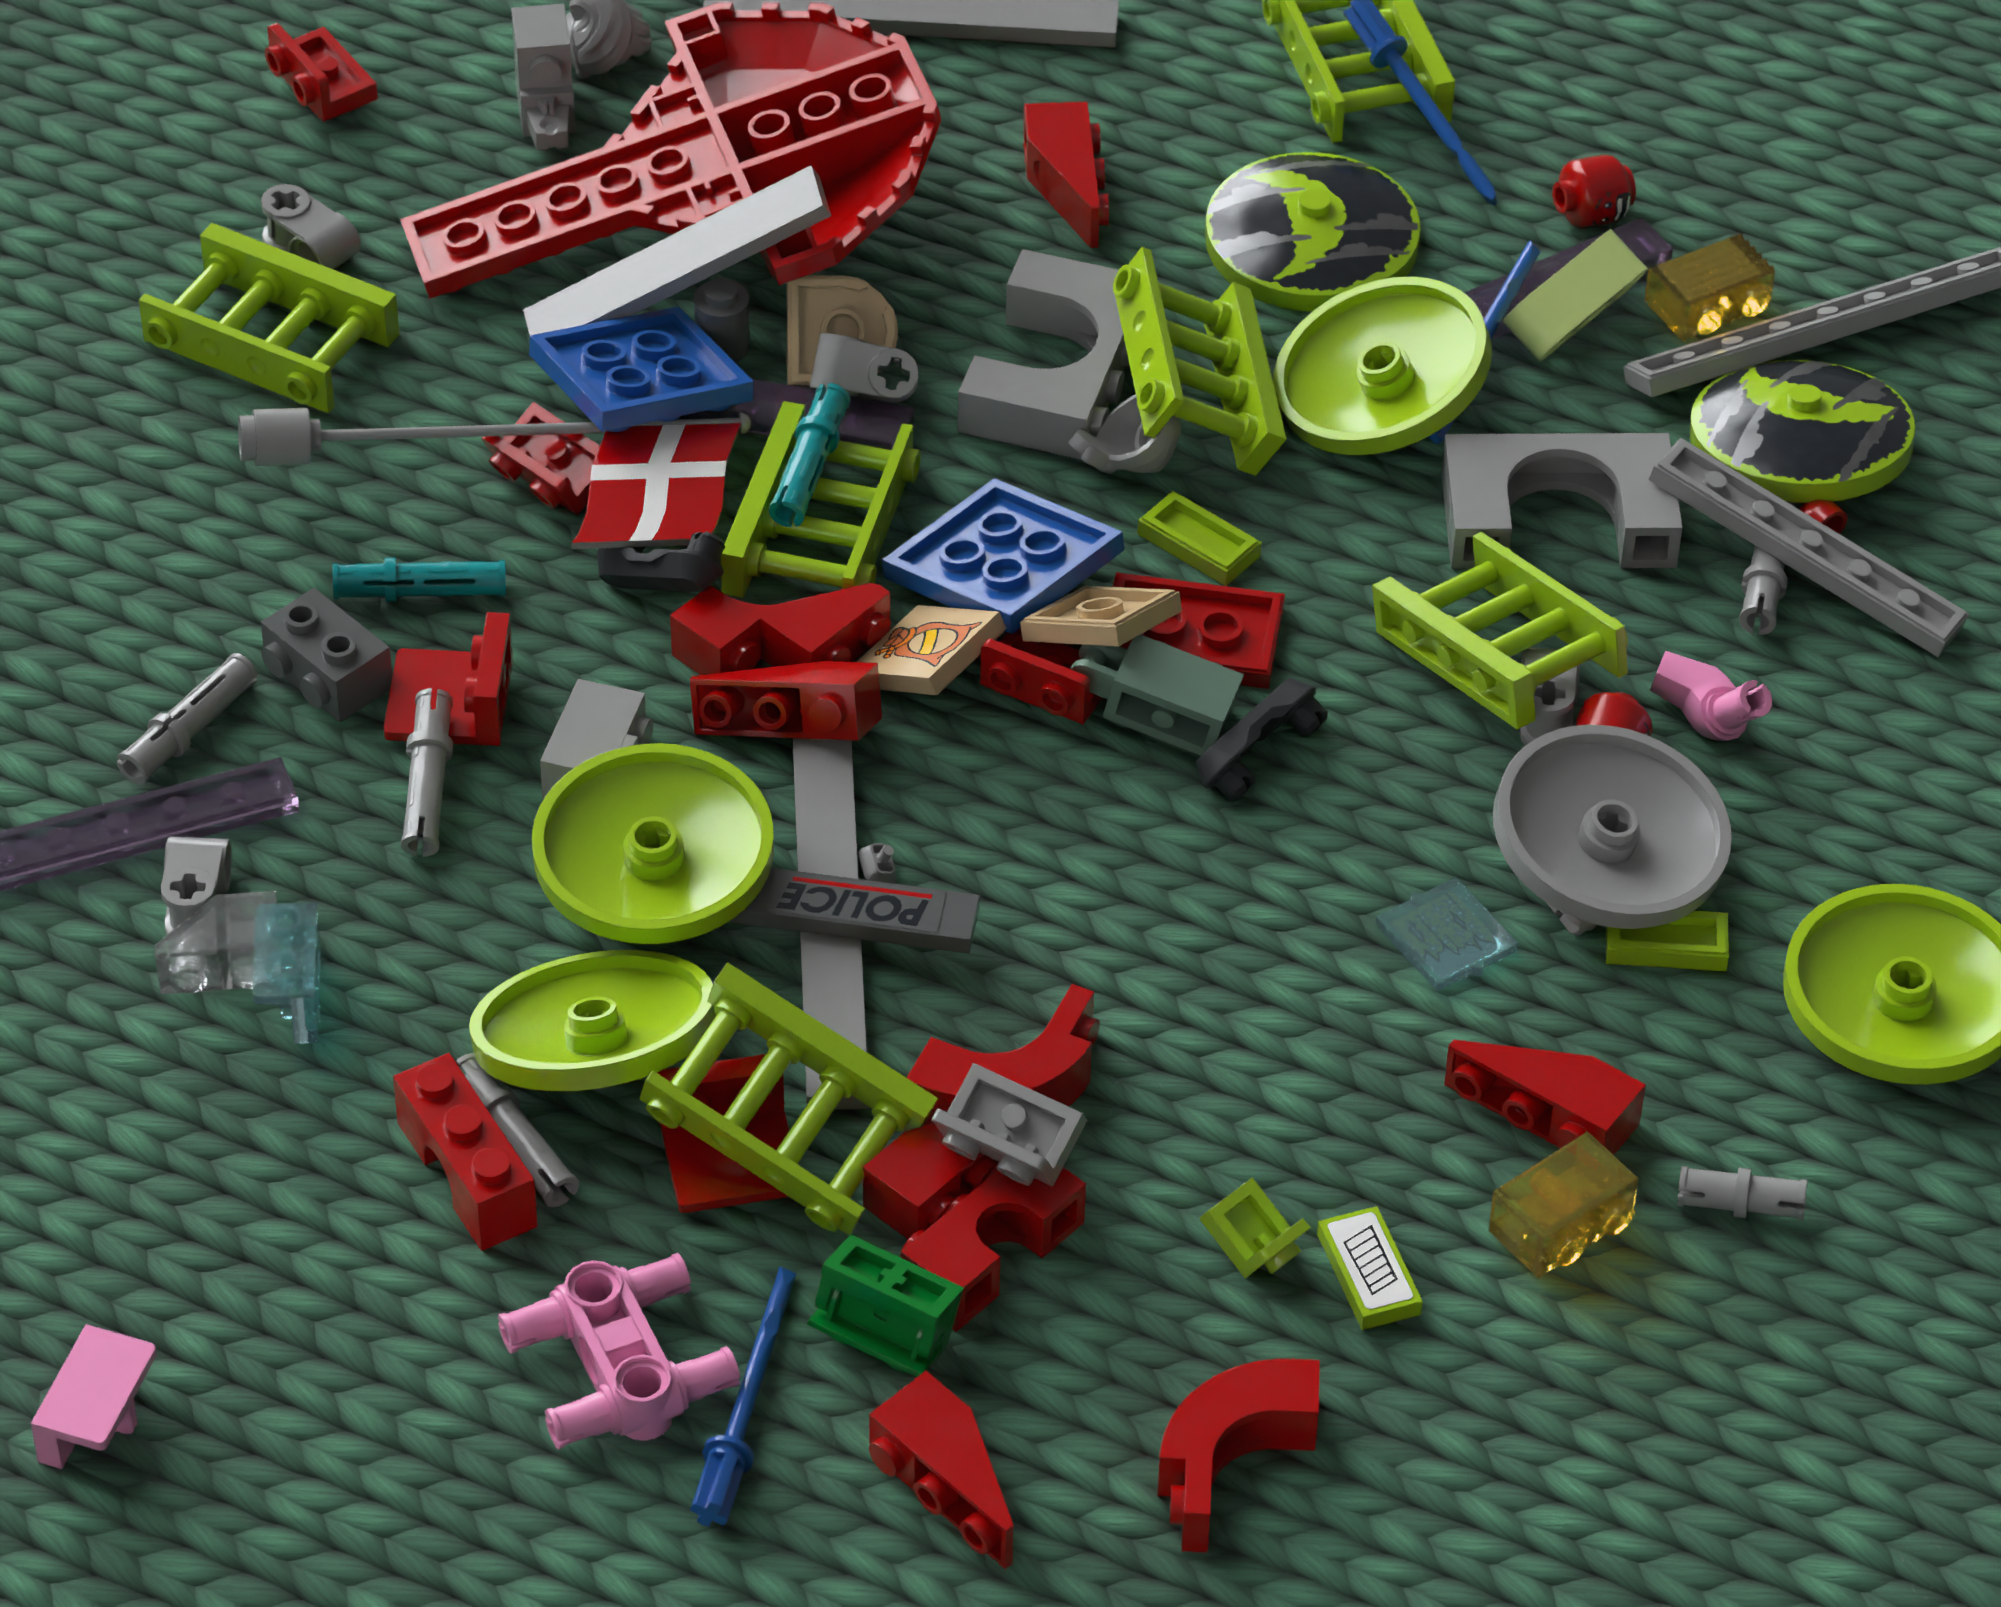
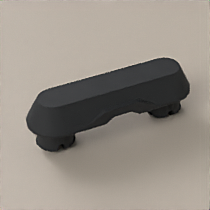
[597,532,725,592]
[1196,678,1328,801]

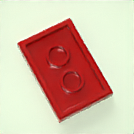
[1113,572,1285,689]

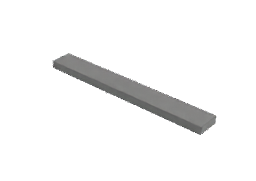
[703,0,1119,47]
[1623,247,2001,397]
[793,738,869,1110]

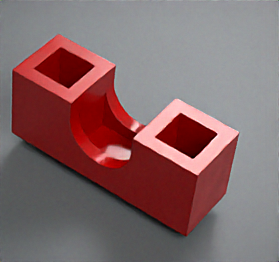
[393,1053,538,1251]
[900,1163,1086,1332]

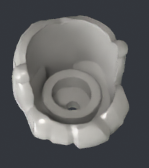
[566,0,652,79]

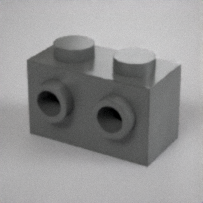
[261,588,392,722]

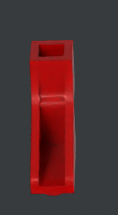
[670,583,891,675]

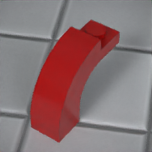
[906,984,1100,1126]
[1157,1359,1320,1553]

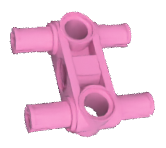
[498,1253,740,1450]

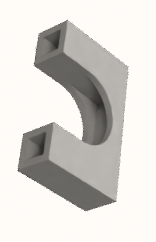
[958,249,1130,459]
[1441,433,1682,569]

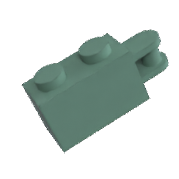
[1071,634,1244,755]

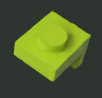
[1199,1177,1311,1279]

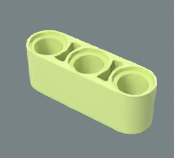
[1502,229,1648,362]

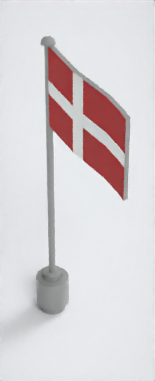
[238,408,751,549]

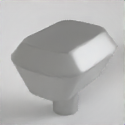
[858,843,896,884]

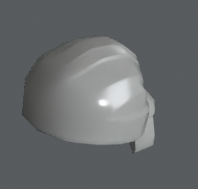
[1068,394,1181,474]

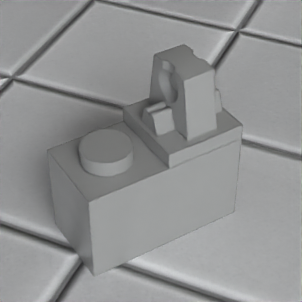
[511,3,575,150]
[540,679,653,800]

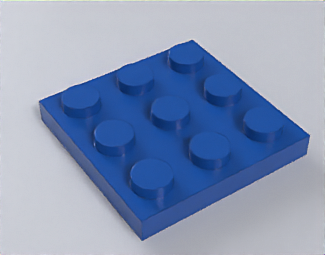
[529,306,754,432]
[882,478,1124,634]

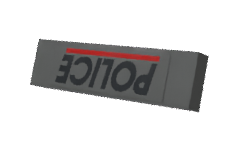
[731,868,980,954]

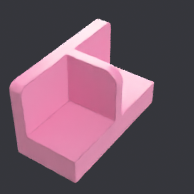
[31,1324,156,1469]

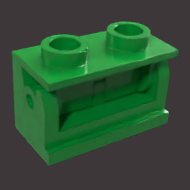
[807,1234,964,1377]

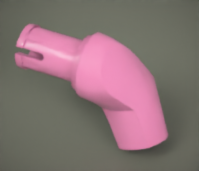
[1650,651,1772,741]

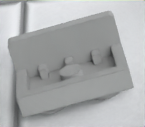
[932,1063,1087,1187]

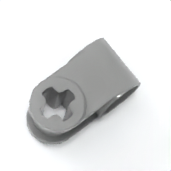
[261,184,361,270]
[809,333,918,403]
[1520,647,1580,746]
[161,837,232,948]

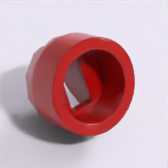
[1799,499,1847,534]

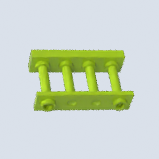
[1262,0,1455,143]
[139,223,400,414]
[1113,247,1286,476]
[721,401,921,598]
[1372,532,1628,730]
[639,962,938,1235]

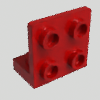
[383,612,513,746]
[657,1054,789,1213]

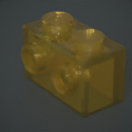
[1488,1132,1638,1278]

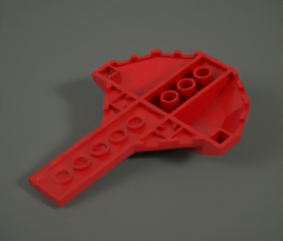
[400,2,942,299]

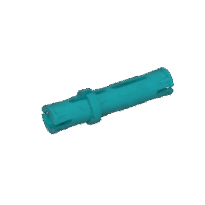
[768,383,851,527]
[332,557,506,602]

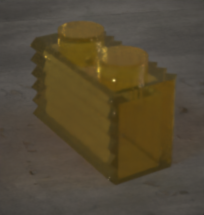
[1644,233,1775,342]

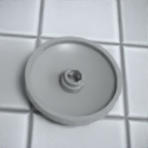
[1493,725,1732,929]

